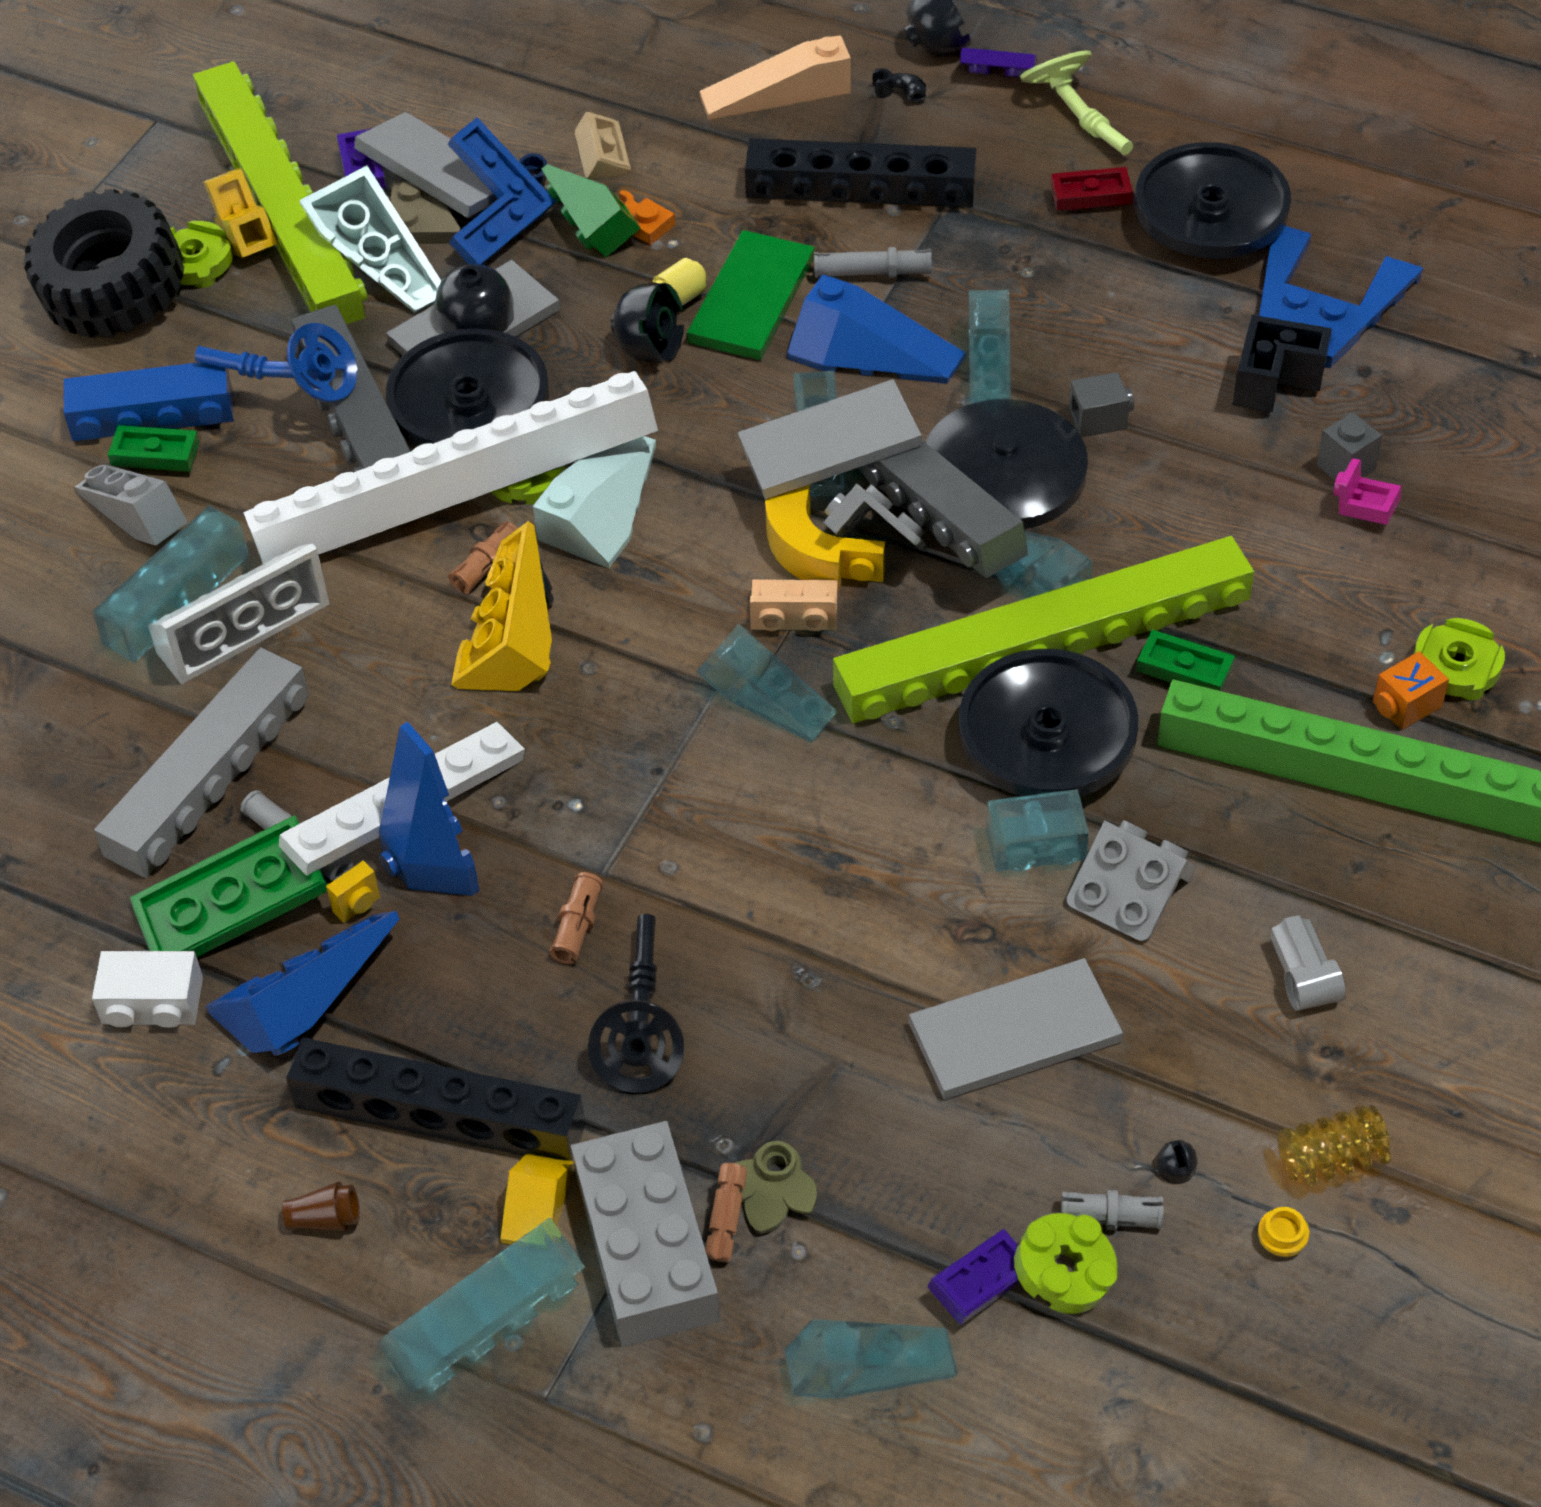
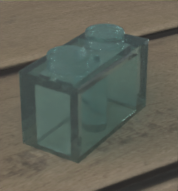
[986,789,1089,872]

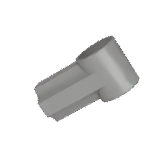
[1270,915,1345,1011]

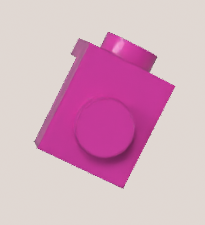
[1334,458,1401,525]

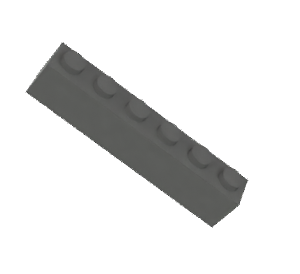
[288,305,411,472]
[856,440,1028,578]

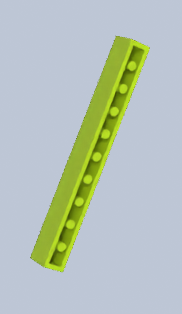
[193,61,368,324]
[833,535,1255,724]

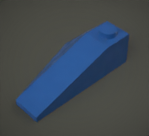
[787,274,965,384]
[379,722,480,896]
[206,911,400,1056]

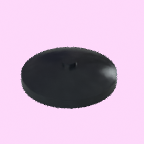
[1134,142,1291,259]
[386,328,549,446]
[925,399,1088,529]
[958,649,1139,800]

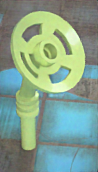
[1020,50,1133,155]

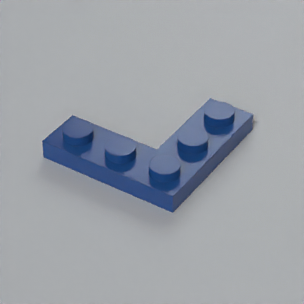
[447,117,556,265]

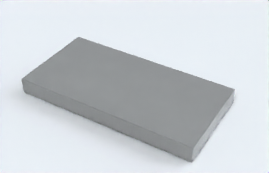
[354,112,498,218]
[386,260,560,356]
[737,379,923,499]
[909,958,1123,1100]

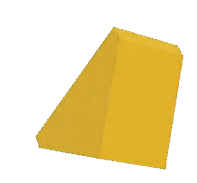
[500,1153,574,1252]

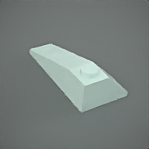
[533,436,656,568]

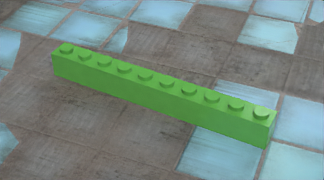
[1157,679,1541,843]

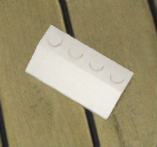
[148,543,330,685]

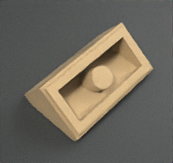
[575,112,631,180]

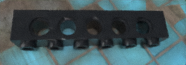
[745,138,976,207]
[286,1037,585,1161]

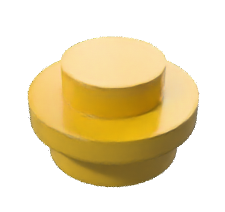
[1258,1207,1310,1257]

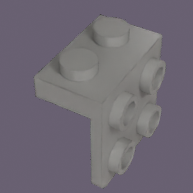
[823,484,926,551]
[1067,820,1196,941]

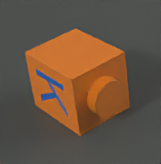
[1373,651,1449,730]

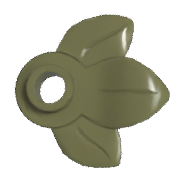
[718,1141,817,1234]

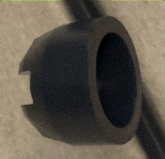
[1157,1140,1198,1184]

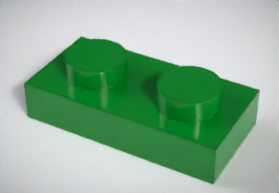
[107,425,200,472]
[1136,629,1235,691]

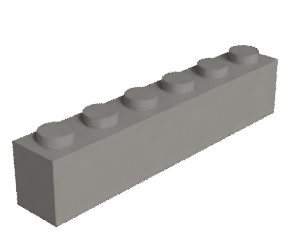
[94,647,309,879]

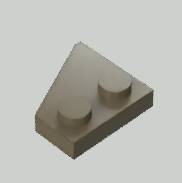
[390,181,460,244]

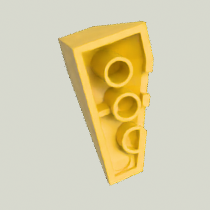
[451,521,552,691]

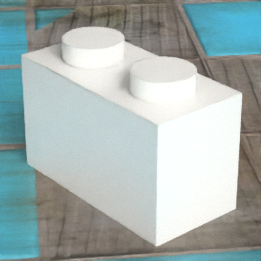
[92,951,203,1028]

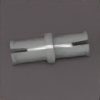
[1061,1190,1164,1230]

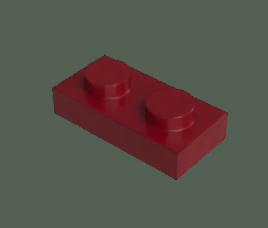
[1050,167,1133,211]

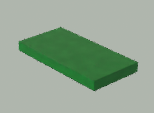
[686,230,815,360]
[129,815,328,957]

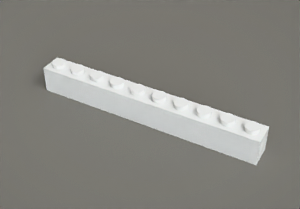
[243,371,658,564]

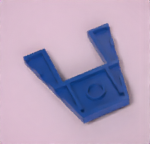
[1259,226,1423,368]

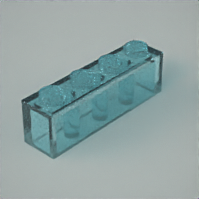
[92,505,249,663]
[376,1217,585,1394]

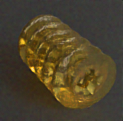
[1277,1105,1391,1187]

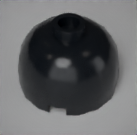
[904,0,971,56]
[435,265,514,333]
[611,283,684,363]

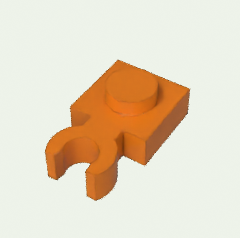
[619,190,676,246]

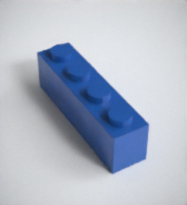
[64,362,234,441]

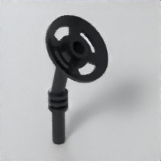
[588,914,685,1093]

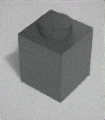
[1069,372,1134,437]
[1317,412,1382,481]

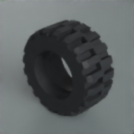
[24,189,184,338]

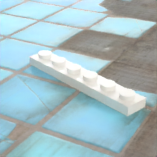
[279,722,525,876]

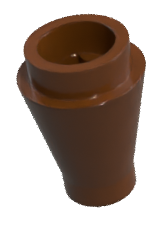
[282,1181,360,1231]

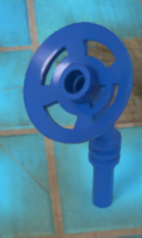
[195,323,357,402]

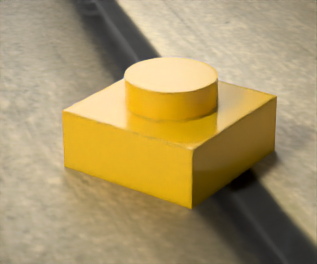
[326,860,380,923]

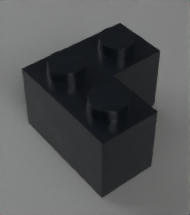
[1233,315,1332,412]

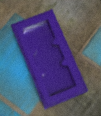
[927,1228,1020,1325]

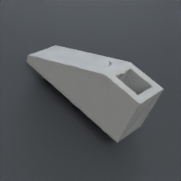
[74,465,188,546]

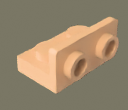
[750,580,838,631]

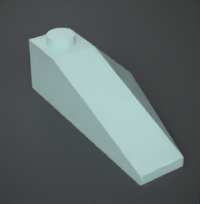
[300,166,441,313]

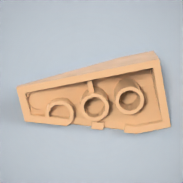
[700,35,851,120]

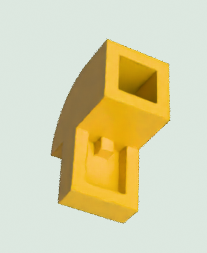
[203,168,278,258]

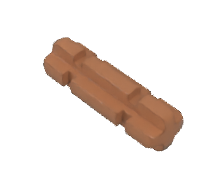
[705,1163,747,1262]

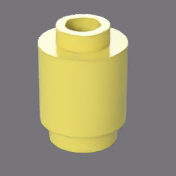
[653,258,707,306]

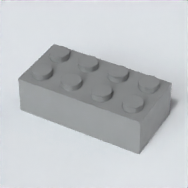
[571,1121,720,1347]

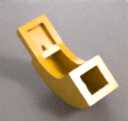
[765,484,885,591]

